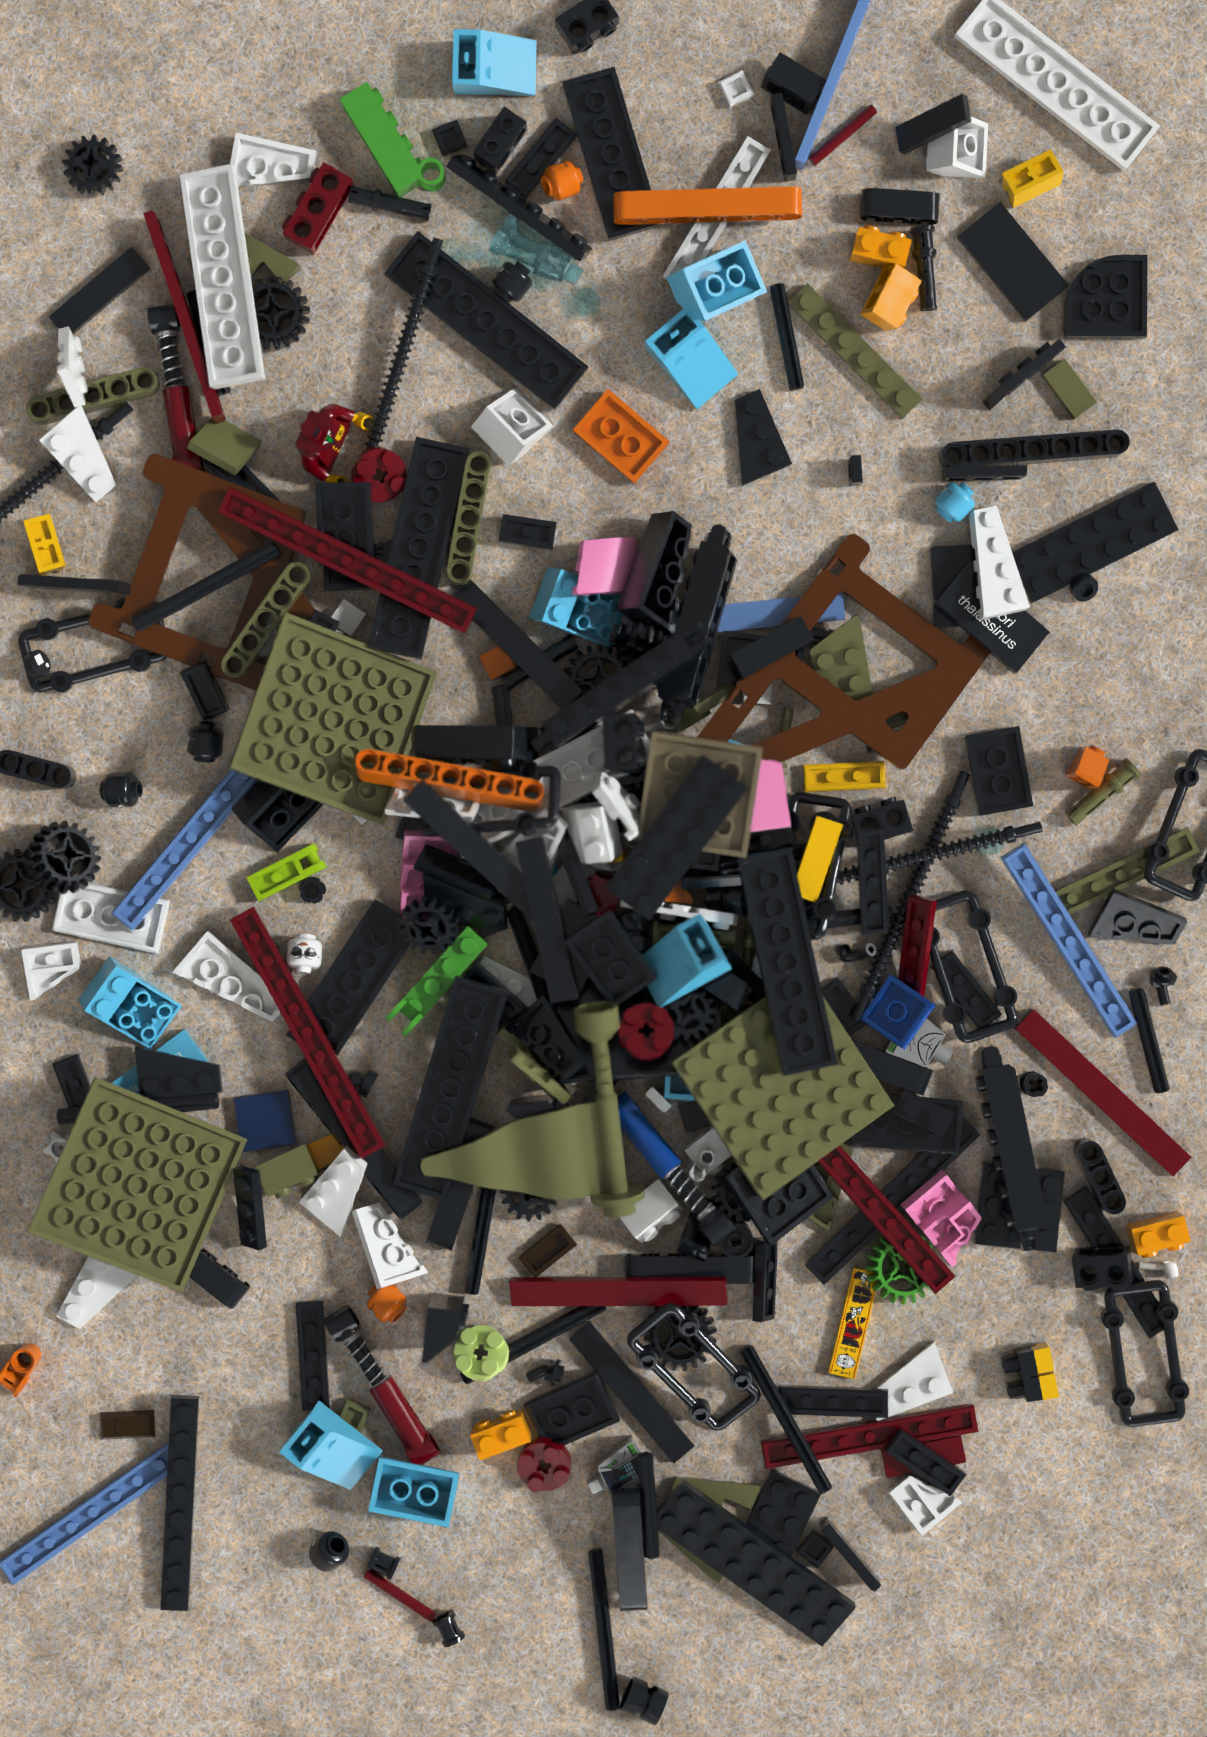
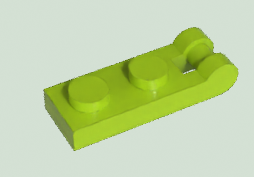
[246,843,327,902]

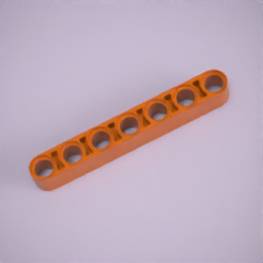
[613,186,803,225]
[355,749,544,812]

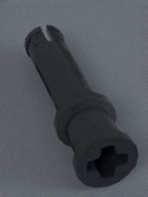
[910,225,938,312]

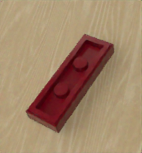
[881,1435,966,1478]

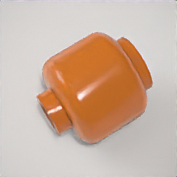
[541,161,583,201]
[367,1284,407,1323]

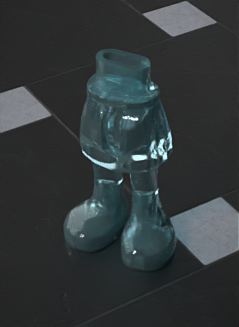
[489,213,584,285]

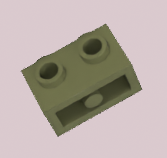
[255,1144,321,1199]

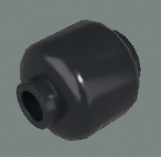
[492,261,532,303]
[187,721,224,763]
[100,772,143,808]
[309,1531,350,1572]

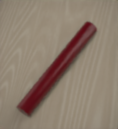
[808,104,877,166]
[363,1569,437,1622]

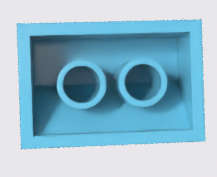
[666,241,767,322]
[368,1456,460,1528]

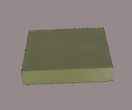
[187,418,262,475]

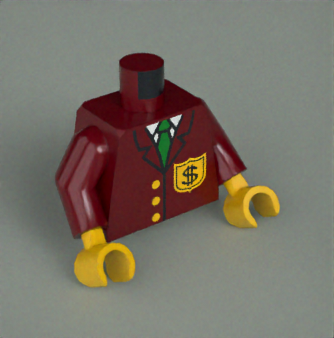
[296,403,373,483]

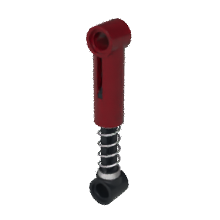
[147,304,205,472]
[324,1305,441,1465]

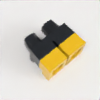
[1001,1342,1059,1402]

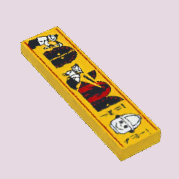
[828,1267,877,1379]

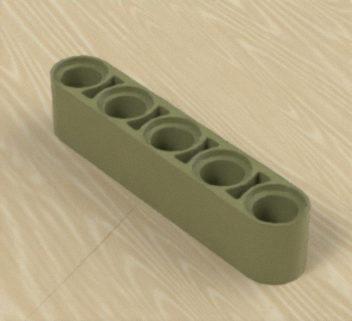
[26,367,160,425]
[447,451,491,586]
[221,562,311,677]

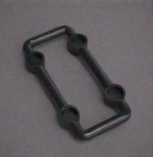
[18,597,167,693]
[1144,749,1207,901]
[419,760,561,841]
[781,792,854,940]
[930,890,1018,1043]
[1101,1280,1189,1427]
[627,1303,761,1431]

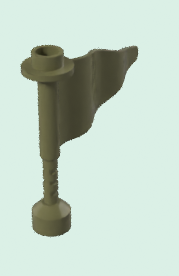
[420,1001,645,1218]

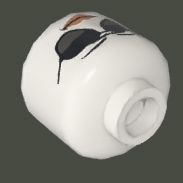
[286,934,322,975]

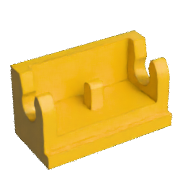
[1002,149,1064,208]
[23,514,66,576]

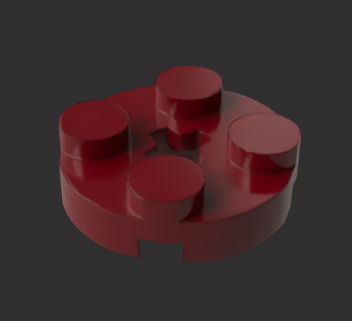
[351,446,407,503]
[618,1003,674,1060]
[517,1437,572,1492]

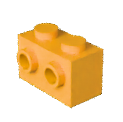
[849,225,912,269]
[860,263,921,331]
[1125,1211,1191,1258]
[470,1409,531,1461]

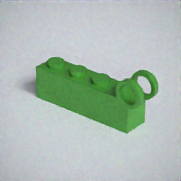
[339,82,446,197]
[385,926,489,1037]

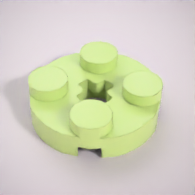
[454,1325,509,1381]

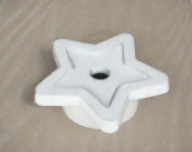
[43,1132,69,1163]

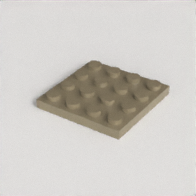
[637,731,763,858]

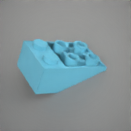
[452,29,537,96]
[644,308,738,409]
[529,567,623,648]
[643,913,732,1007]
[78,956,182,1049]
[279,1401,383,1490]

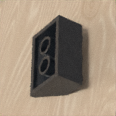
[231,780,324,852]
[421,1293,469,1363]

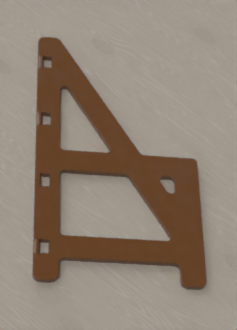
[89,454,315,691]
[697,534,990,770]

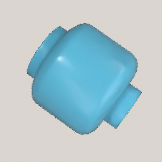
[935,482,975,523]

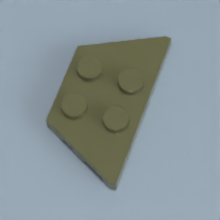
[809,614,873,700]

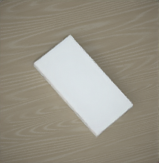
[51,883,170,954]

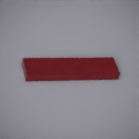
[898,894,937,997]

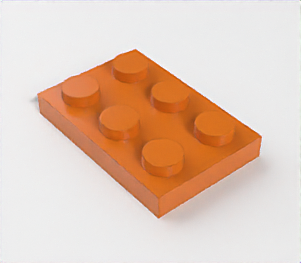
[573,389,670,485]

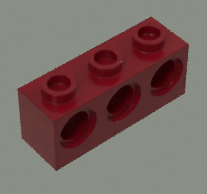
[282,162,354,255]

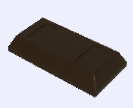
[518,1223,577,1277]
[100,1410,155,1440]

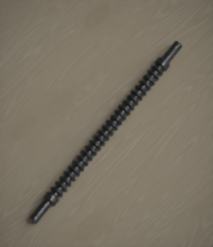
[362,237,443,452]
[0,402,134,524]
[850,770,970,1022]
[822,822,1043,888]

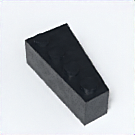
[616,511,692,635]
[415,725,538,765]

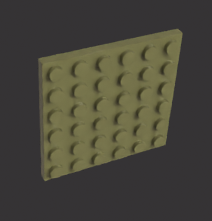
[228,612,437,825]
[671,996,894,1200]
[27,1077,248,1293]

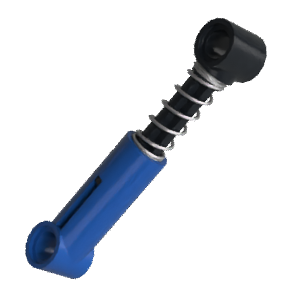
[617,1091,736,1246]

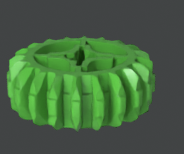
[865,1236,933,1305]

